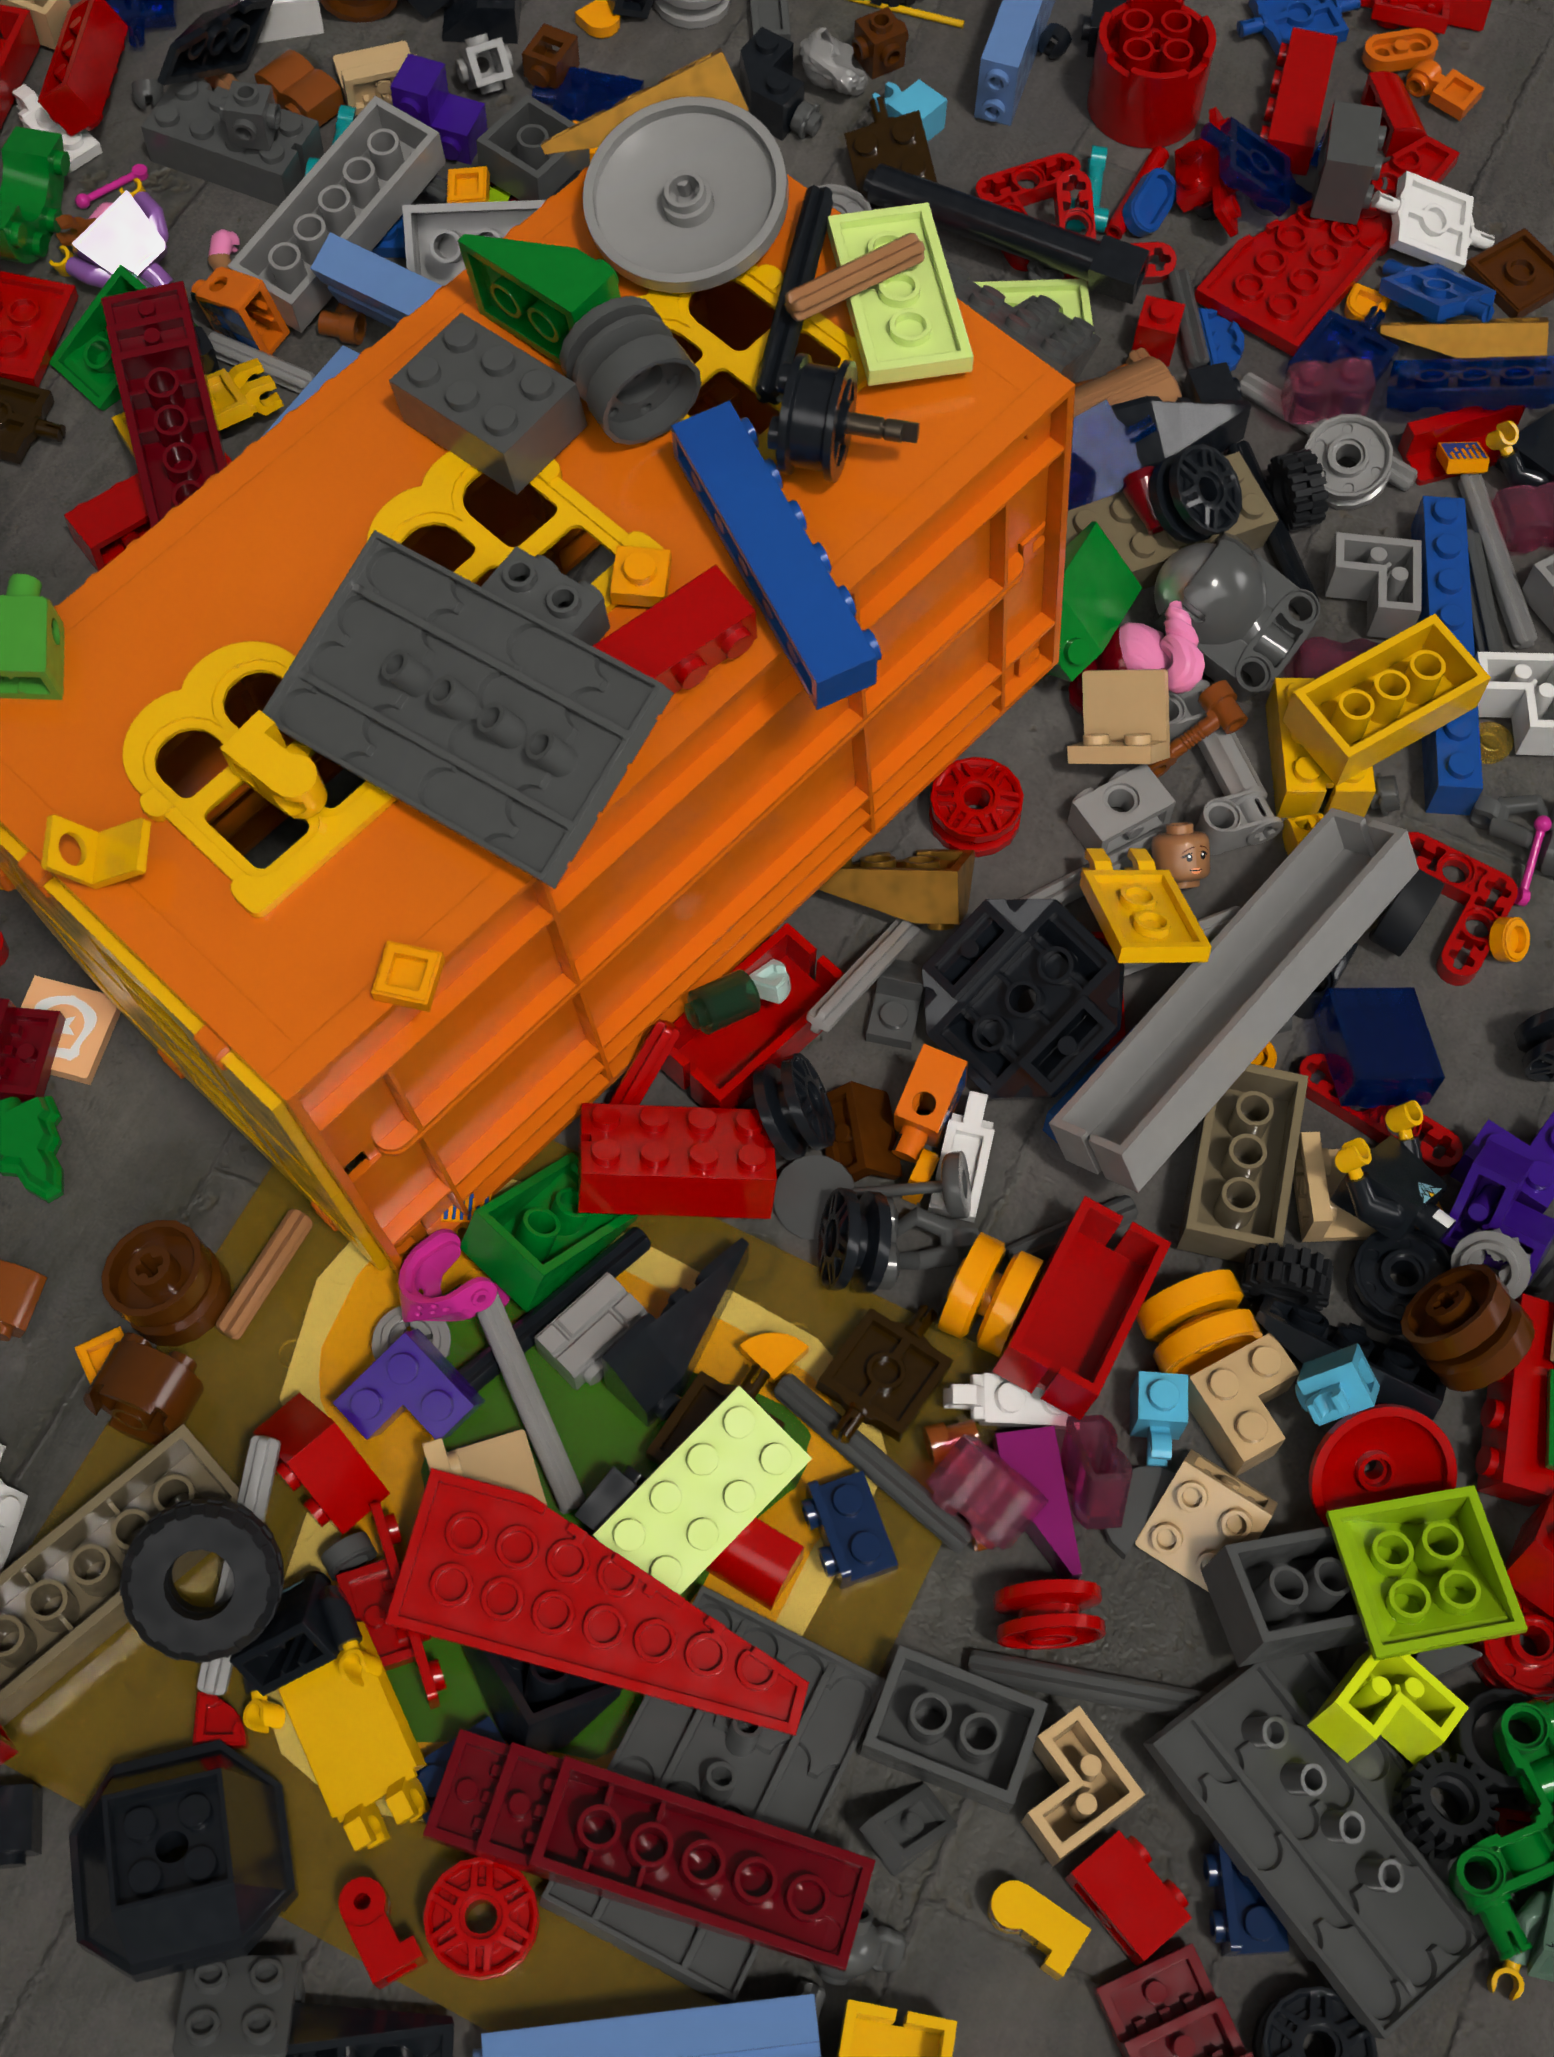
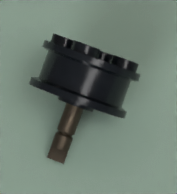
[767,353,920,483]

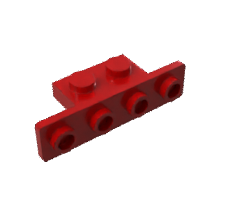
[1361,0,1492,36]
[1175,107,1241,237]
[336,1501,447,1710]

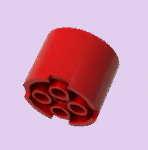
[1087,0,1216,148]

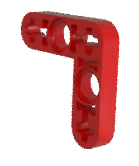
[975,153,1081,272]
[1053,169,1177,285]
[1408,832,1518,986]

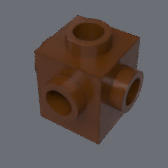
[851,7,909,80]

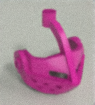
[398,1229,510,1323]

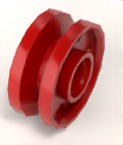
[929,757,1024,857]
[993,1579,1106,1650]
[1468,1589,1554,1702]
[423,1857,540,1981]

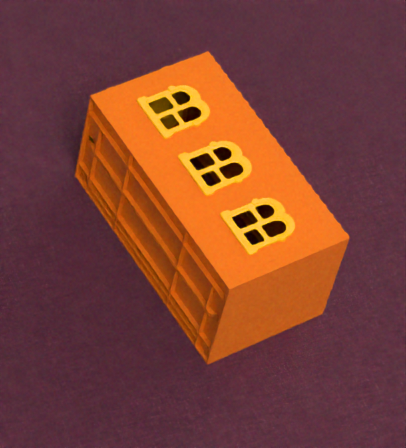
[0,166,1076,1275]

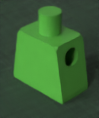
[0,574,65,700]

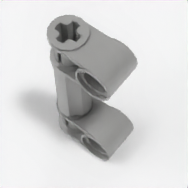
[1169,680,1284,855]

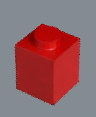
[1132,295,1186,367]

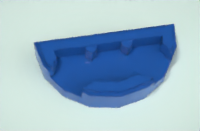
[1198,308,1244,372]

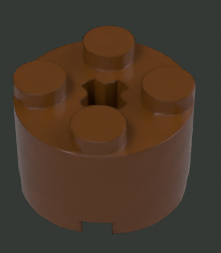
[83,1333,204,1446]

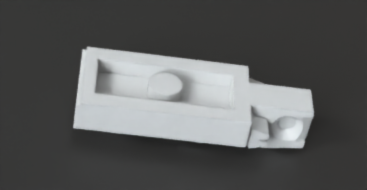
[12,84,103,173]
[928,1091,995,1223]
[943,1373,1079,1430]

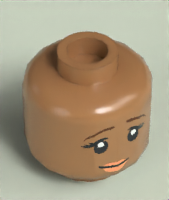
[1151,822,1210,889]

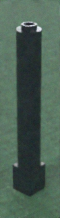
[863,163,1150,304]

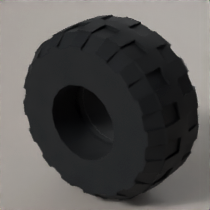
[120,1497,284,1663]

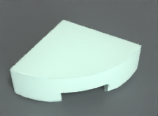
[743,959,791,1004]

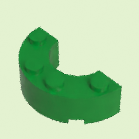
[0,126,70,264]

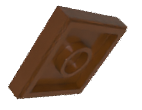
[1462,228,1554,318]

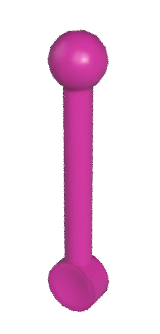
[75,164,148,209]
[1514,815,1552,907]

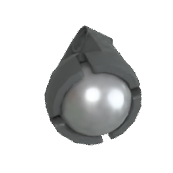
[1149,532,1320,702]

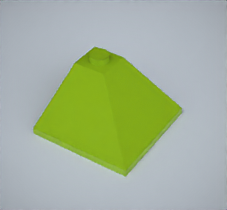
[1326,1485,1528,1661]

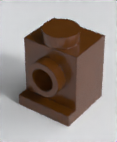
[522,23,580,90]

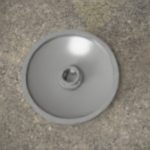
[583,97,789,293]

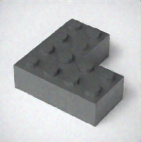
[947,262,1102,383]

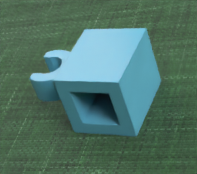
[872,79,948,142]
[1295,1343,1380,1426]
[1130,1371,1188,1467]

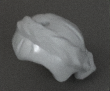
[799,27,868,96]

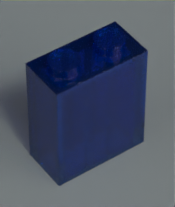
[1313,987,1445,1108]

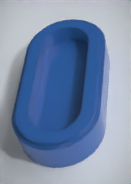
[1123,168,1176,237]

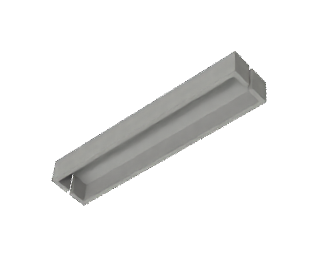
[1049,808,1419,1193]

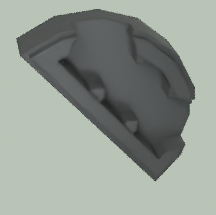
[1100,1466,1176,1560]

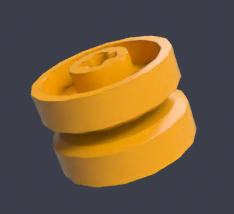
[937,1232,1045,1357]
[1136,1269,1263,1378]

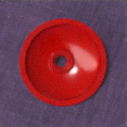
[1308,1404,1457,1527]

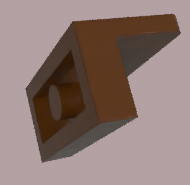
[825,1081,903,1183]

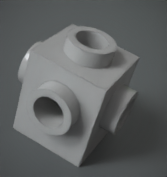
[455,33,514,95]

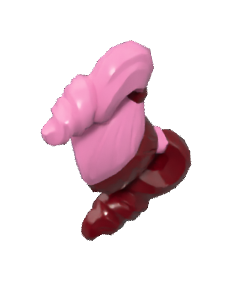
[1069,600,1205,716]

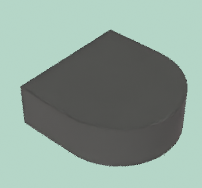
[321,1532,378,1581]

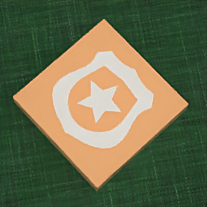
[20,975,121,1085]

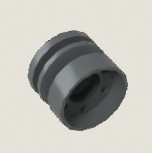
[559,296,702,445]

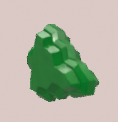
[0,1096,64,1203]

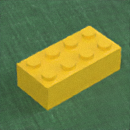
[1282,614,1491,786]

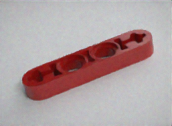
[1297,1053,1463,1176]

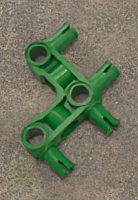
[1448,1699,1554,1962]

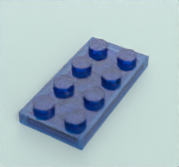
[1387,355,1554,412]

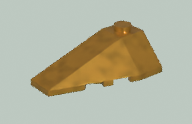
[541,48,749,154]
[1380,317,1549,381]
[818,849,975,930]

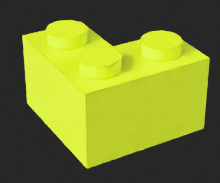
[1307,1648,1469,1765]

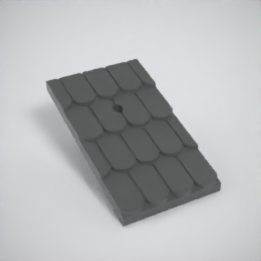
[262,530,674,889]
[539,1586,886,2005]
[1143,1652,1523,2039]

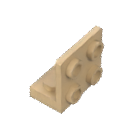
[333,41,417,116]
[1067,669,1170,764]
[1293,1131,1377,1242]
[422,1429,547,1505]
[1135,1449,1278,1592]

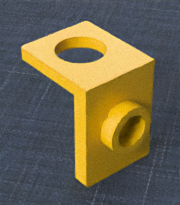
[41,814,151,889]

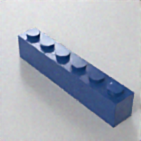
[671,400,882,710]

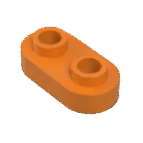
[1362,28,1439,72]

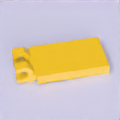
[111,358,284,461]
[1079,848,1212,963]
[278,1621,431,1851]

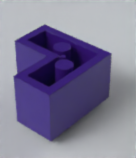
[390,53,488,165]
[1450,1111,1554,1214]
[1441,1140,1554,1285]
[333,1329,486,1440]

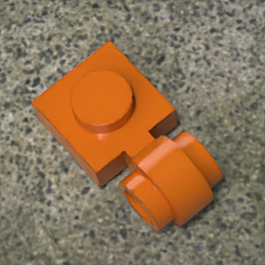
[1406,59,1485,121]

